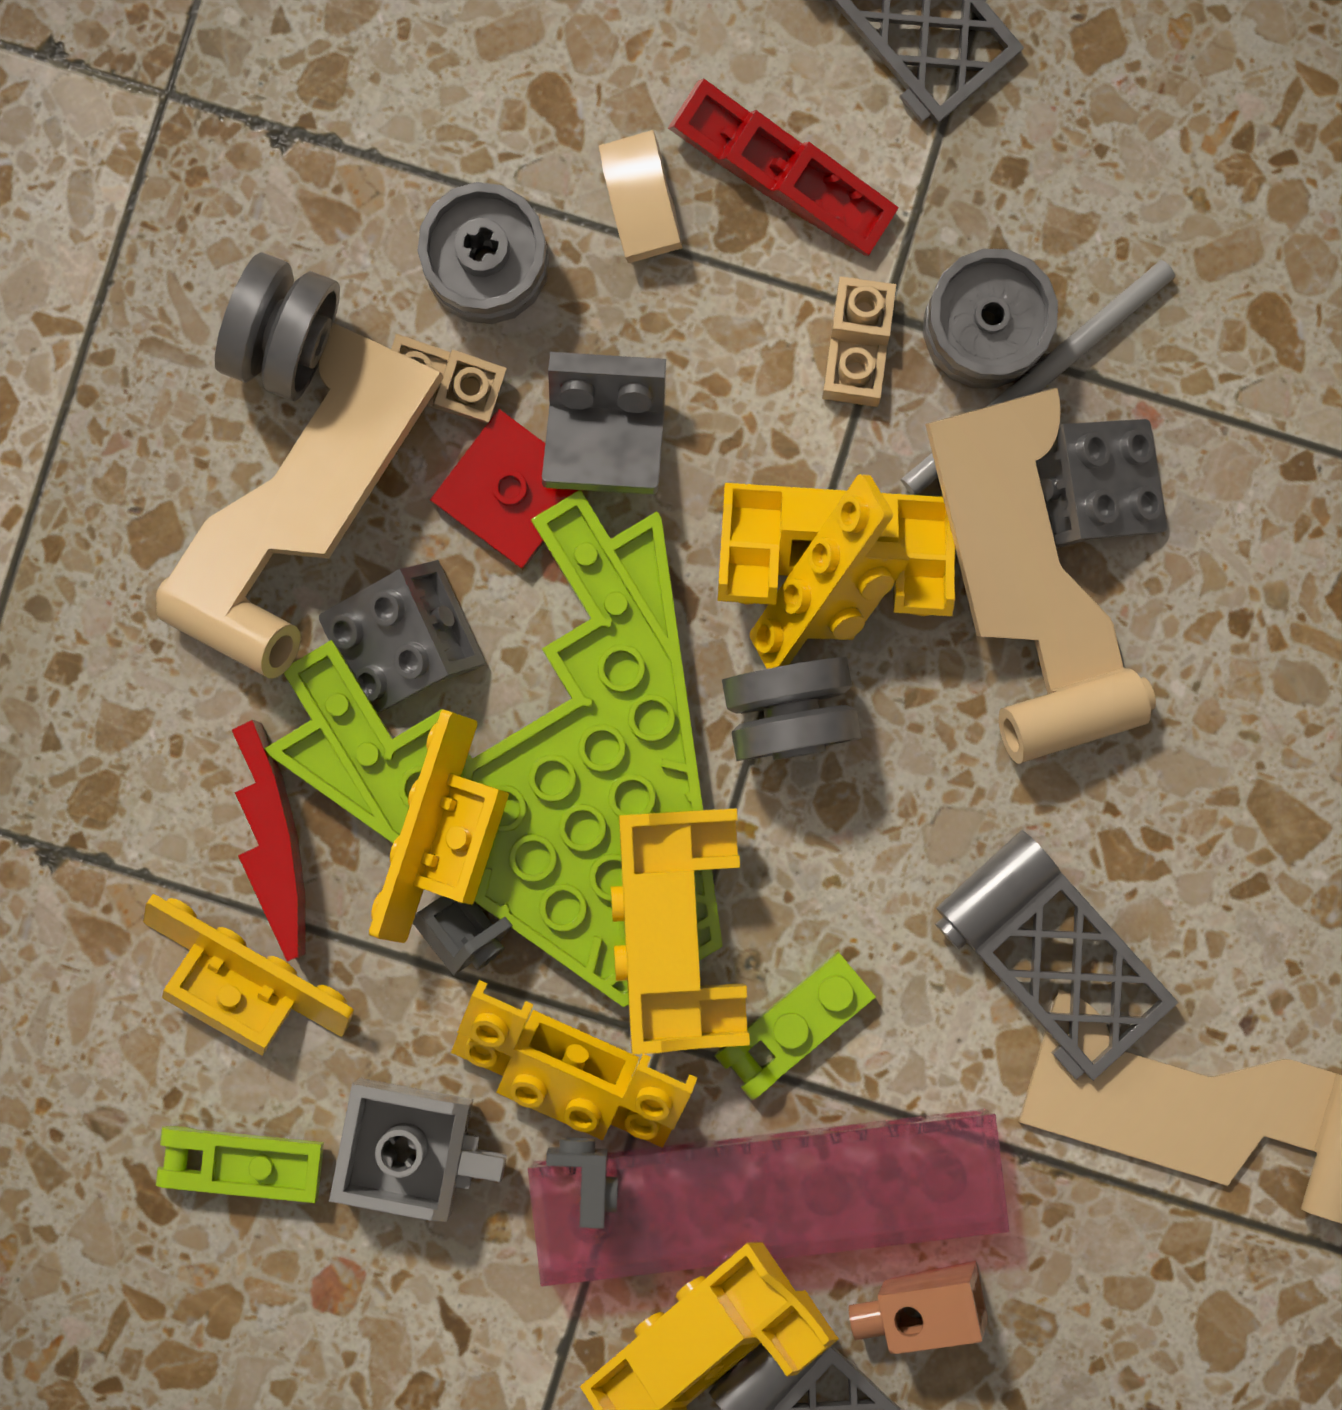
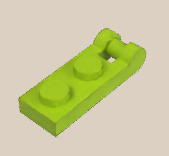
[714,951,876,1101]
[156,1126,324,1203]

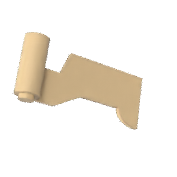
[156,323,444,678]
[925,388,1156,764]
[1018,988,1342,1224]

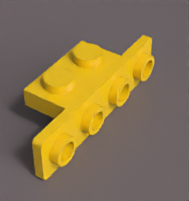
[749,474,910,669]
[369,710,509,943]
[143,894,354,1056]

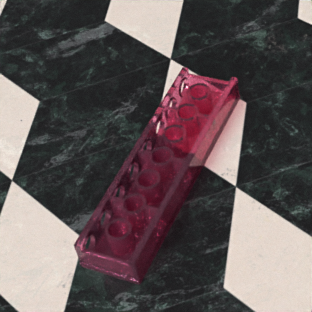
[528,1109,1010,1287]

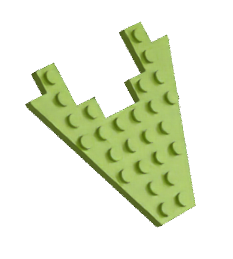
[265,490,723,1008]

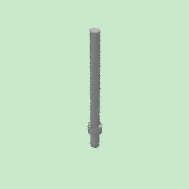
[901,260,1175,495]

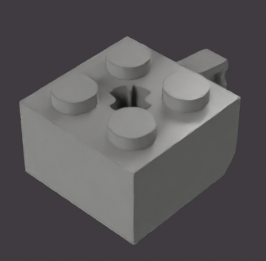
[329,1078,507,1222]

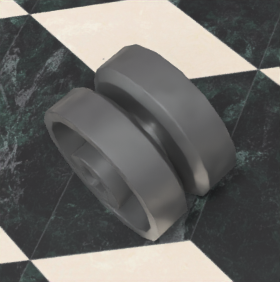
[417,182,549,324]
[923,249,1058,388]
[214,252,340,402]
[722,657,862,761]

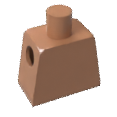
[849,1261,988,1354]

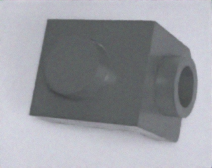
[413,896,513,976]
[546,1137,618,1229]

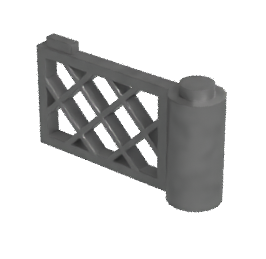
[831,0,1024,125]
[935,830,1179,1081]
[709,1343,902,1410]

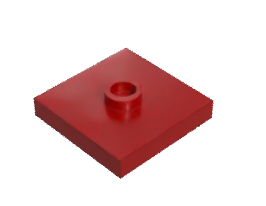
[430,409,583,570]

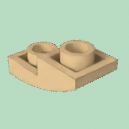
[599,130,683,263]
[822,276,896,407]
[391,334,507,423]

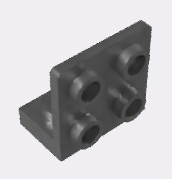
[542,352,666,494]
[1036,419,1167,548]
[319,560,486,714]

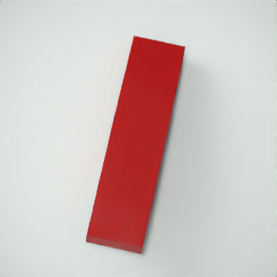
[668,79,899,256]
[232,720,306,962]

